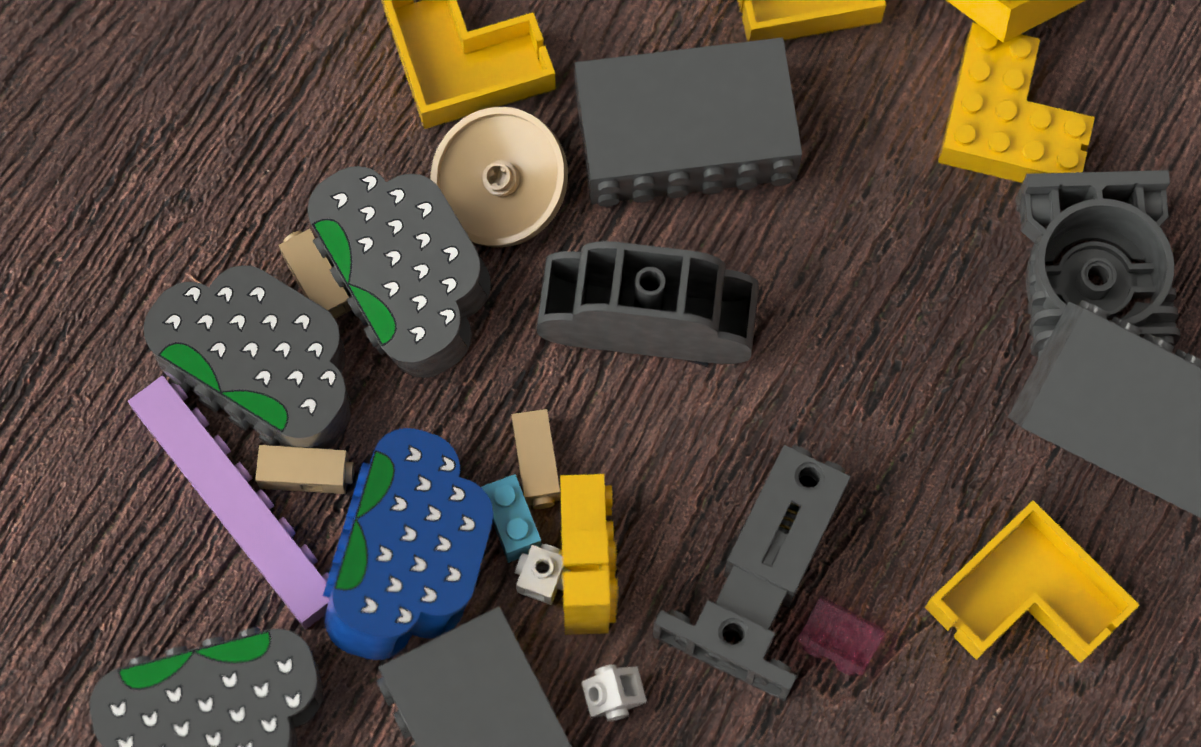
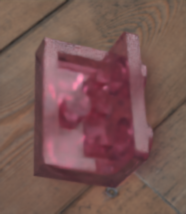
[797,596,886,676]

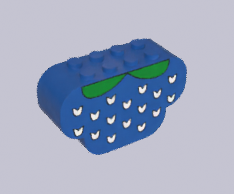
[323,428,493,660]

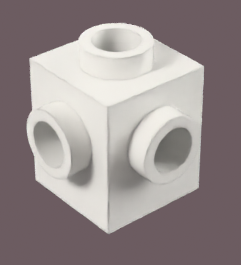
[515,544,571,605]
[582,665,647,721]

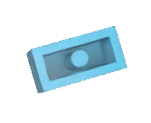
[481,474,542,563]

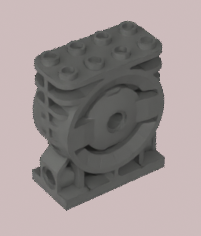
[1015,170,1181,359]

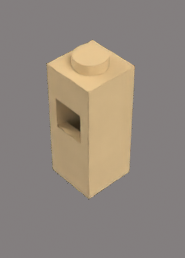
[279,229,352,319]
[511,409,561,509]
[255,445,354,494]

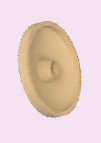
[430,107,568,248]

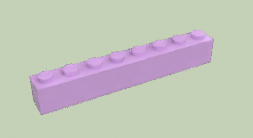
[128,375,330,630]

